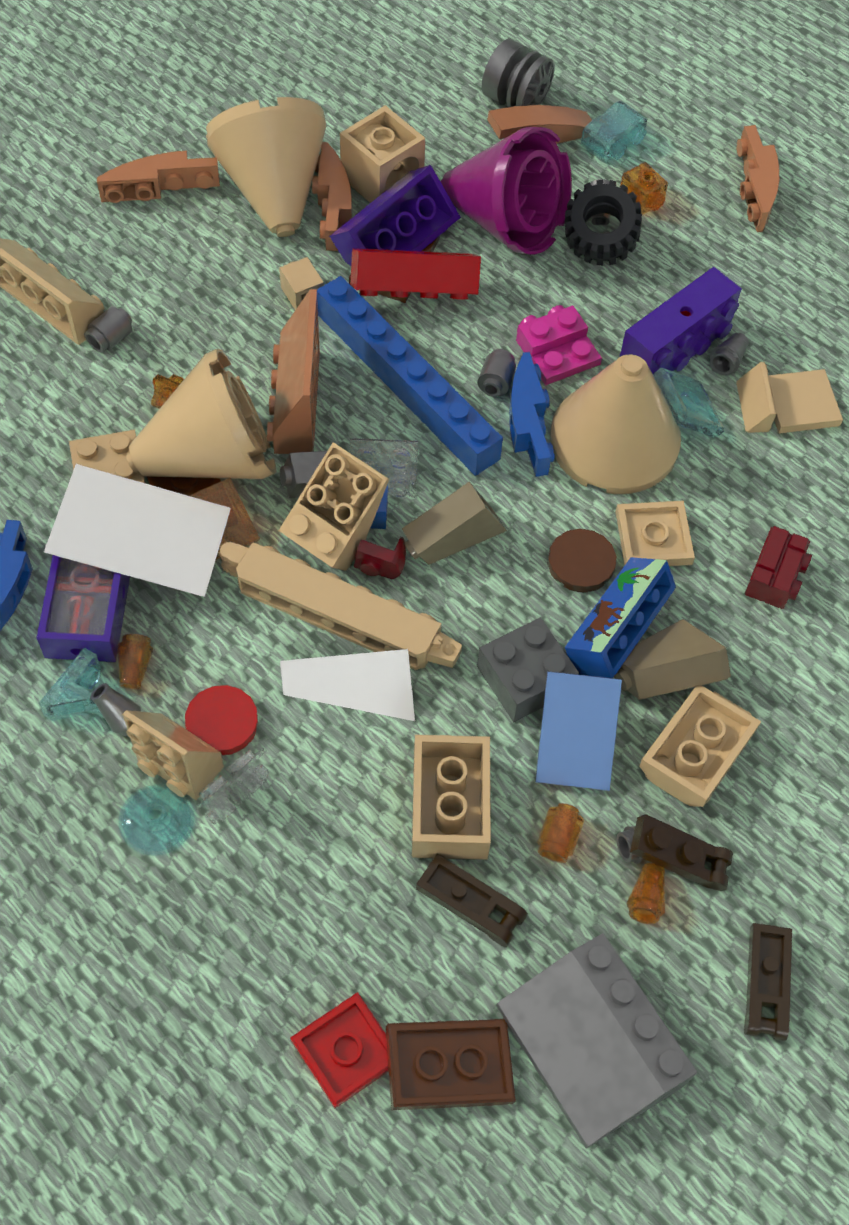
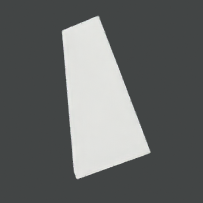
[280,649,415,721]

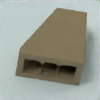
[402,481,507,565]
[614,619,731,700]

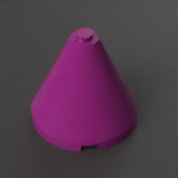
[441,127,572,255]

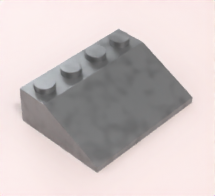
[496,933,698,1149]

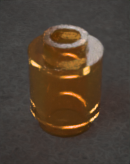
[537,803,584,863]

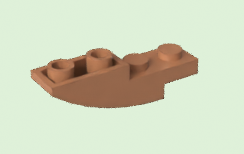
[736,125,779,232]
[312,142,352,251]
[97,150,220,203]

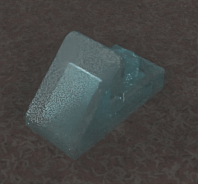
[39,648,101,721]

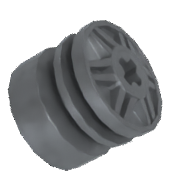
[481,38,555,107]

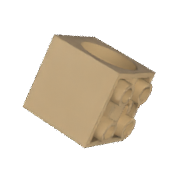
[340,105,425,203]

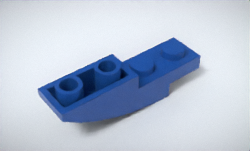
[509,352,555,477]
[0,520,33,631]

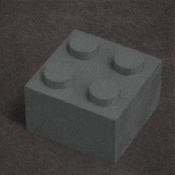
[477,617,579,723]

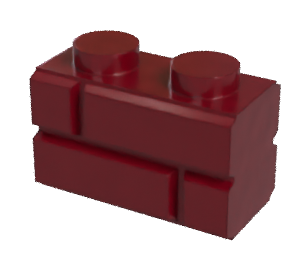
[744,526,812,609]

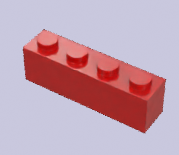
[350,248,481,300]

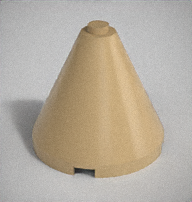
[206,97,326,237]
[126,348,276,479]
[550,355,681,494]

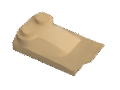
[639,685,761,807]

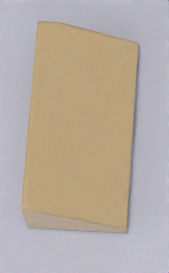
[736,362,776,433]

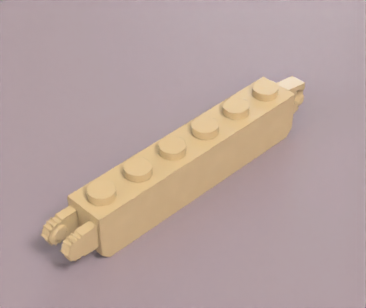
[219,541,462,670]

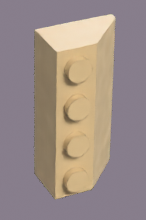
[0,238,105,345]

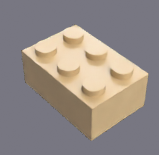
[412,735,491,860]

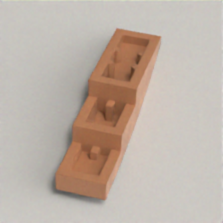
[487,105,599,144]

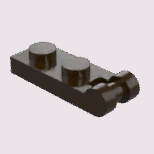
[630,814,733,891]
[416,854,528,947]
[744,923,792,1041]

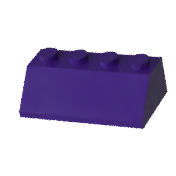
[330,165,461,266]

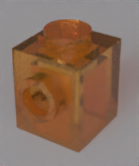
[620,162,668,215]

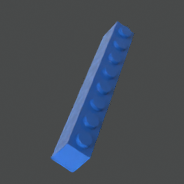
[317,276,503,476]

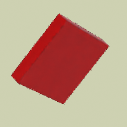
[290,992,389,1109]

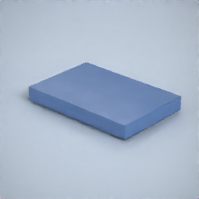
[535,671,622,791]

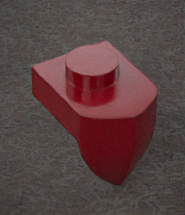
[354,537,406,579]

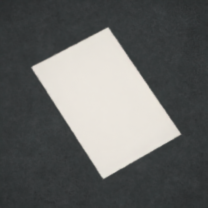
[44,464,231,597]

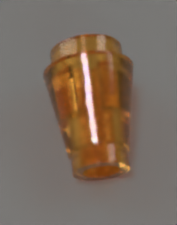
[118,634,154,689]
[627,863,665,924]

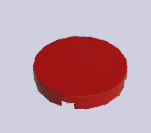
[185,685,258,755]

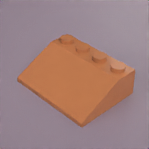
[267,289,320,454]

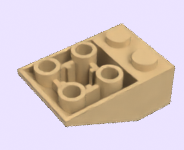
[278,442,389,571]
[122,710,224,800]

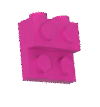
[516,305,602,386]

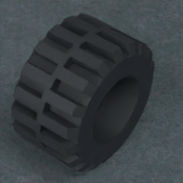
[565,180,642,266]

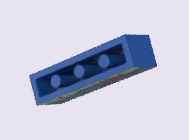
[565,557,676,678]

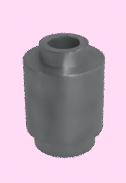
[84,306,132,353]
[477,349,516,397]

